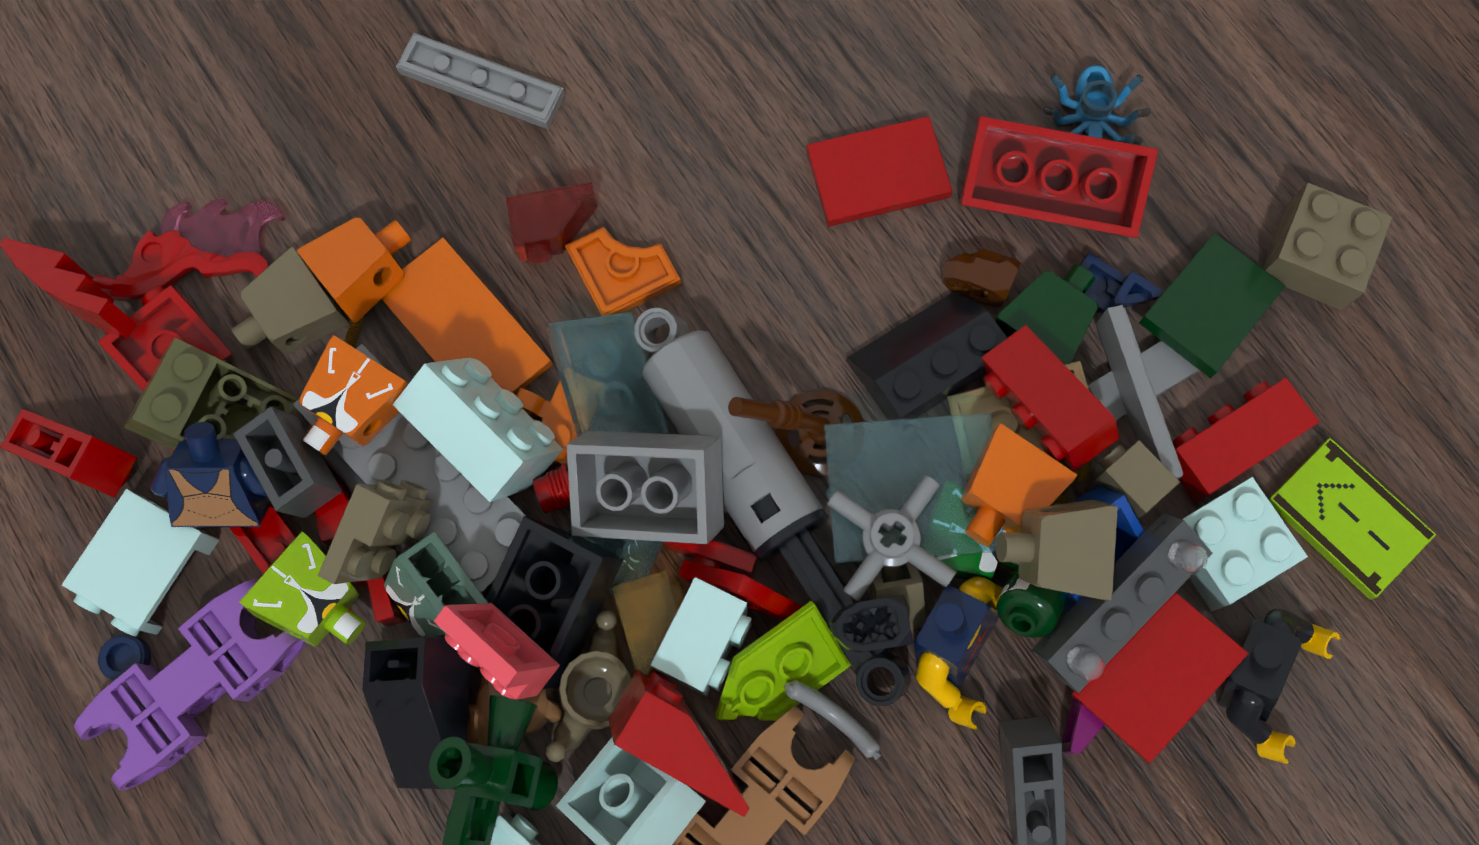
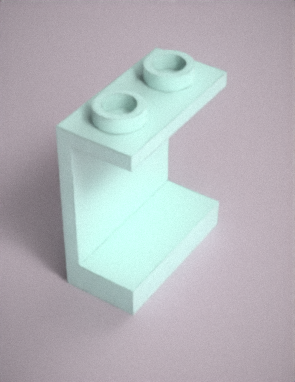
[62,489,219,636]

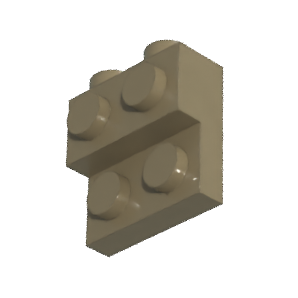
[318,479,434,584]

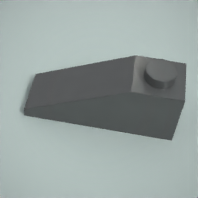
[999,716,1066,845]

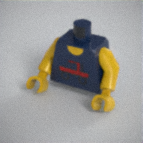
[914,577,1003,730]

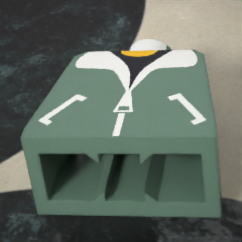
[384,532,488,637]

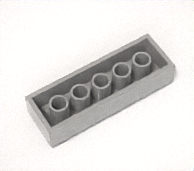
[292,344,525,599]

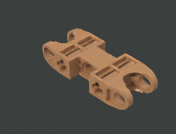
[672,706,856,845]

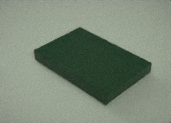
[1139,233,1285,379]

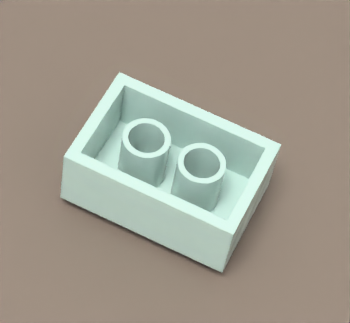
[393,357,564,502]

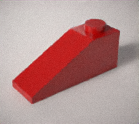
[0,409,137,498]

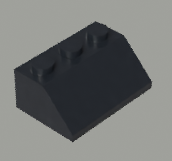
[846,291,1007,431]
[485,516,624,689]

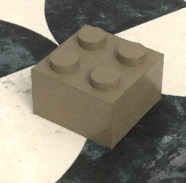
[1262,183,1393,310]

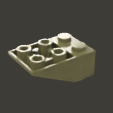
[124,338,299,450]

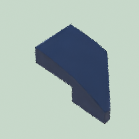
[1080,252,1163,313]

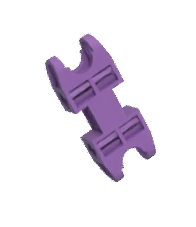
[74,578,306,791]

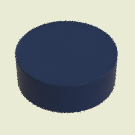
[98,634,151,680]

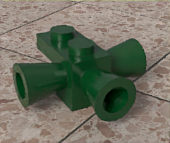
[429,695,558,845]

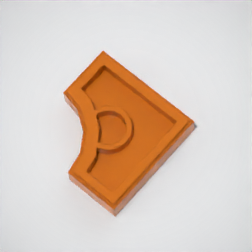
[565,227,681,323]

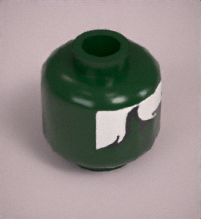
[996,569,1067,638]

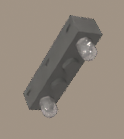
[1032,513,1212,694]

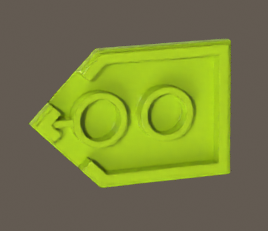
[715,601,851,721]

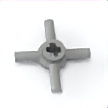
[827,475,957,602]

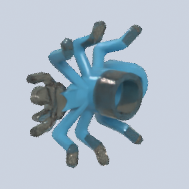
[1043,65,1151,145]

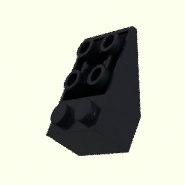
[362,637,472,790]

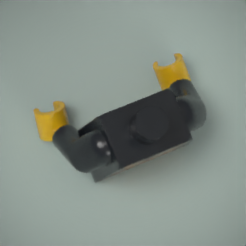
[1218,609,1340,764]

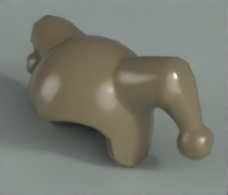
[546,610,632,762]

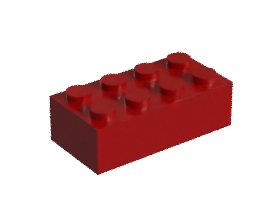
[959,116,1159,238]

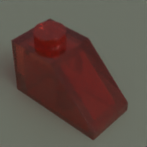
[506,182,598,263]

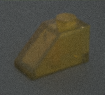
[612,571,684,676]

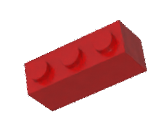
[981,325,1119,472]
[1172,378,1320,503]

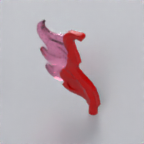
[92,199,285,300]

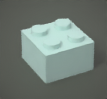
[1182,477,1308,611]
[651,577,752,697]
[556,738,706,845]

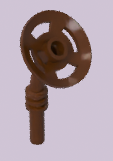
[728,390,865,477]

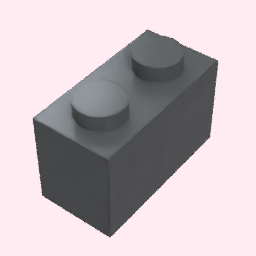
[233,406,342,518]

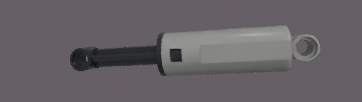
[634,308,911,706]

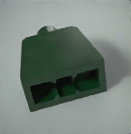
[995,264,1099,365]

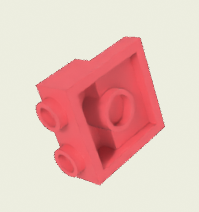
[434,603,560,700]

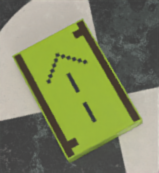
[1268,438,1436,600]

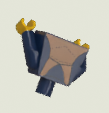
[151,422,271,527]

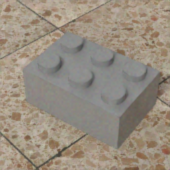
[567,431,724,544]

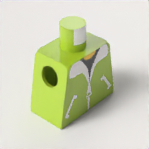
[239,532,366,647]

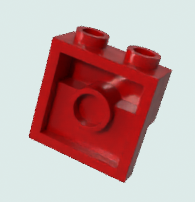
[98,285,234,391]

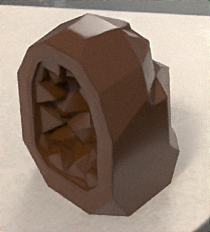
[941,249,1021,307]

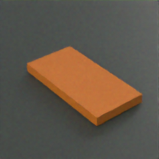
[382,237,553,395]

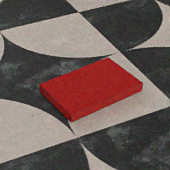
[806,116,953,227]
[1071,592,1249,764]

